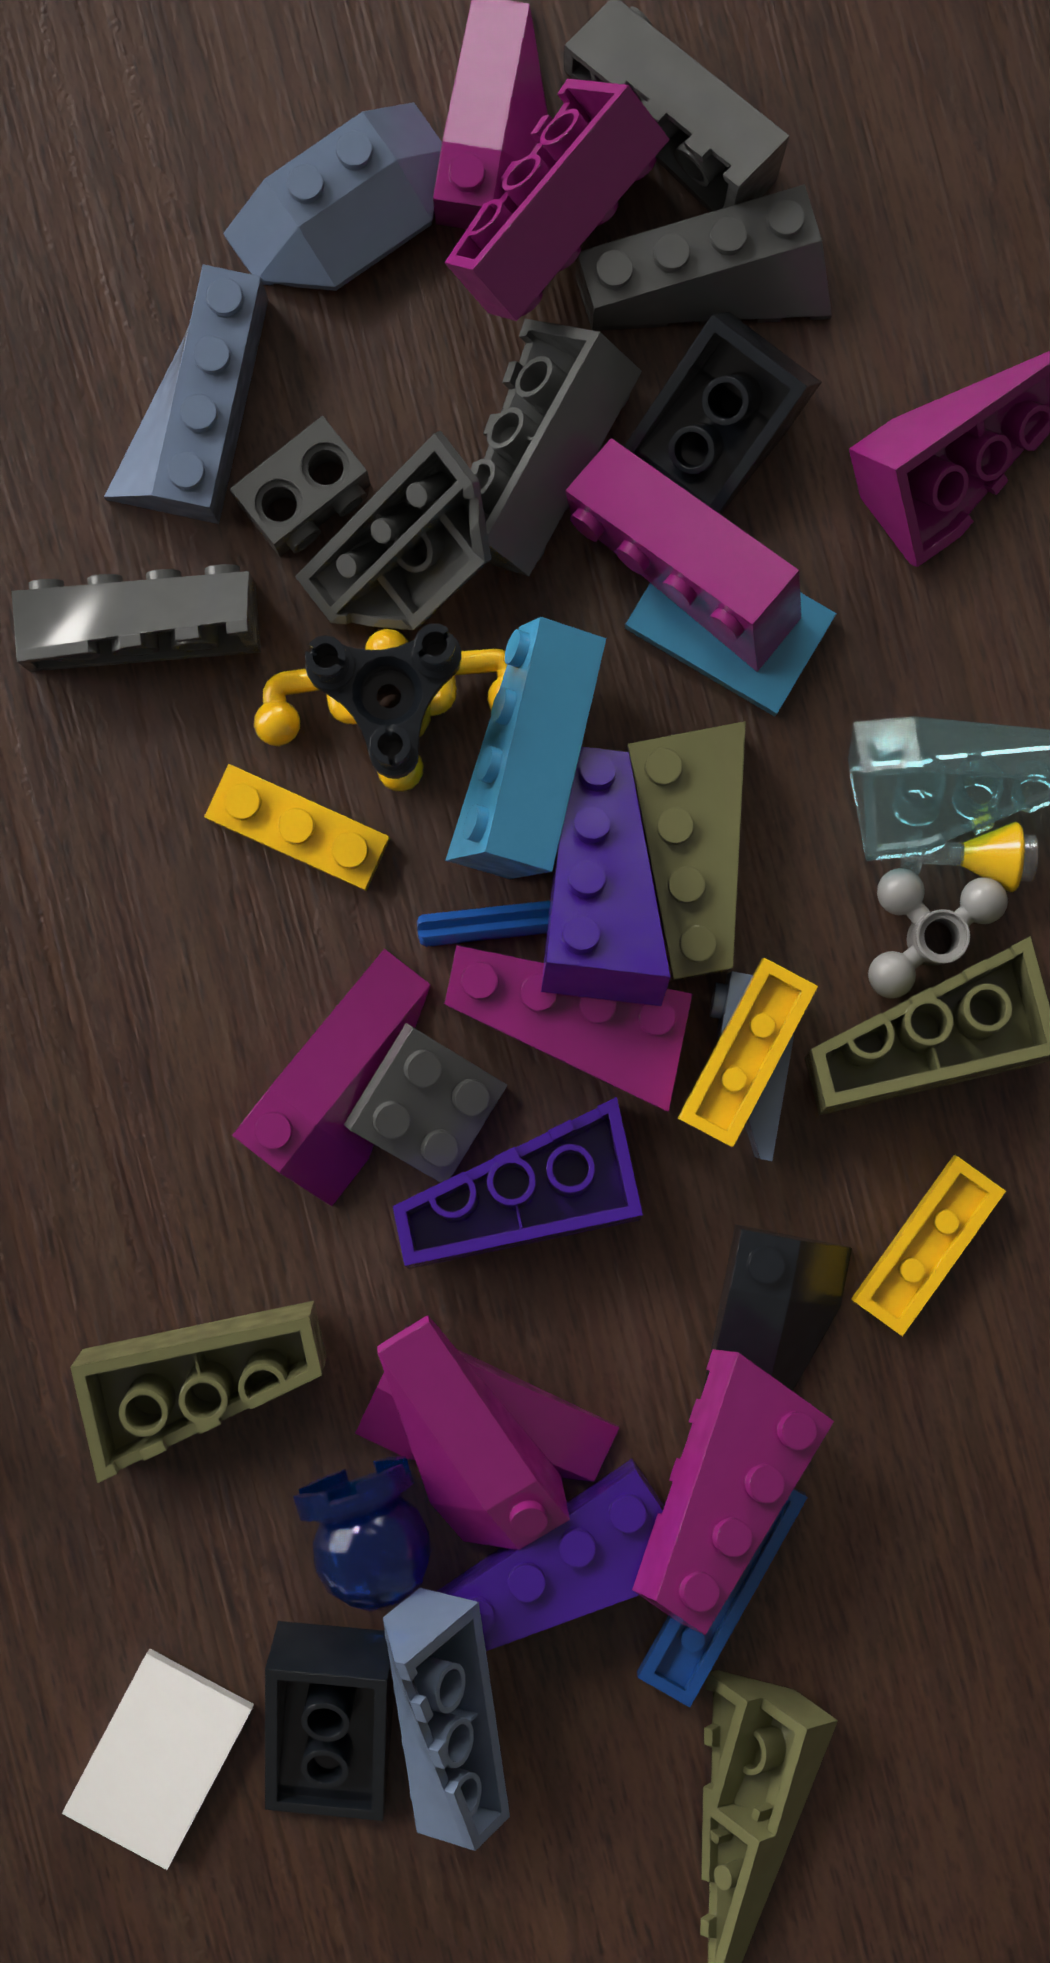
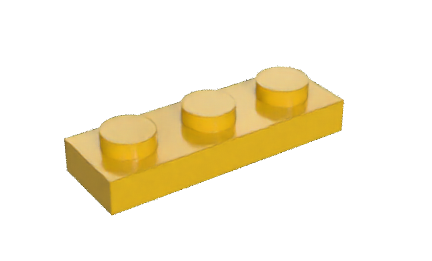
[204,764,391,891]
[678,958,818,1147]
[851,1155,1006,1337]

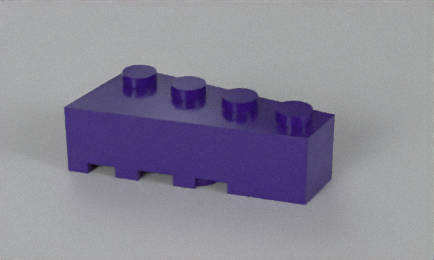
[541,746,670,1006]

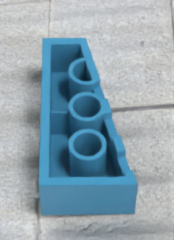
[445,617,607,879]

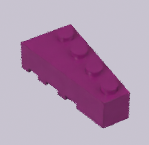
[632,1349,834,1635]

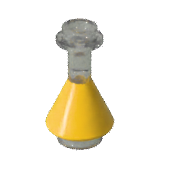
[901,822,1038,892]

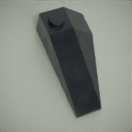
[703,1224,852,1391]

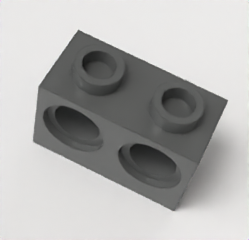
[230,415,371,557]

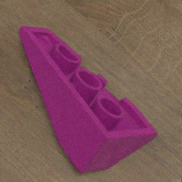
[849,351,1050,567]
[377,1315,570,1550]

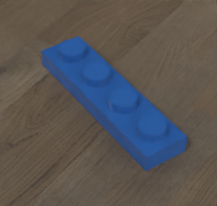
[637,1487,808,1707]

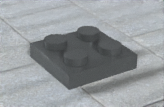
[344,1023,508,1183]

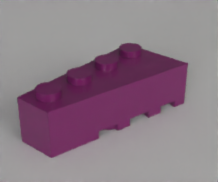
[445,78,670,321]
[565,438,802,672]
[444,945,692,1112]

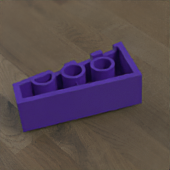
[393,1097,643,1269]
[437,1458,664,1651]

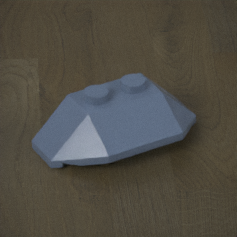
[223,102,442,291]

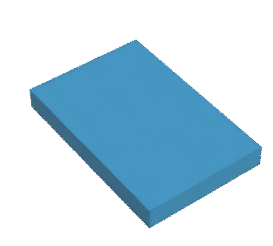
[625,583,837,717]

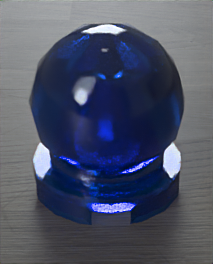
[293,1456,431,1612]

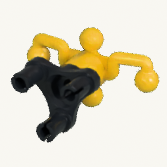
[254,624,507,792]

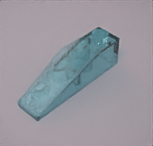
[848,716,1050,861]

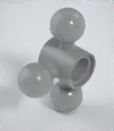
[868,868,1008,998]

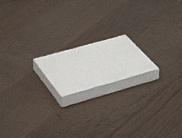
[62,1649,254,1870]

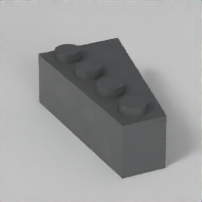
[564,0,789,212]

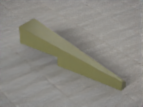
[700,1670,838,1963]

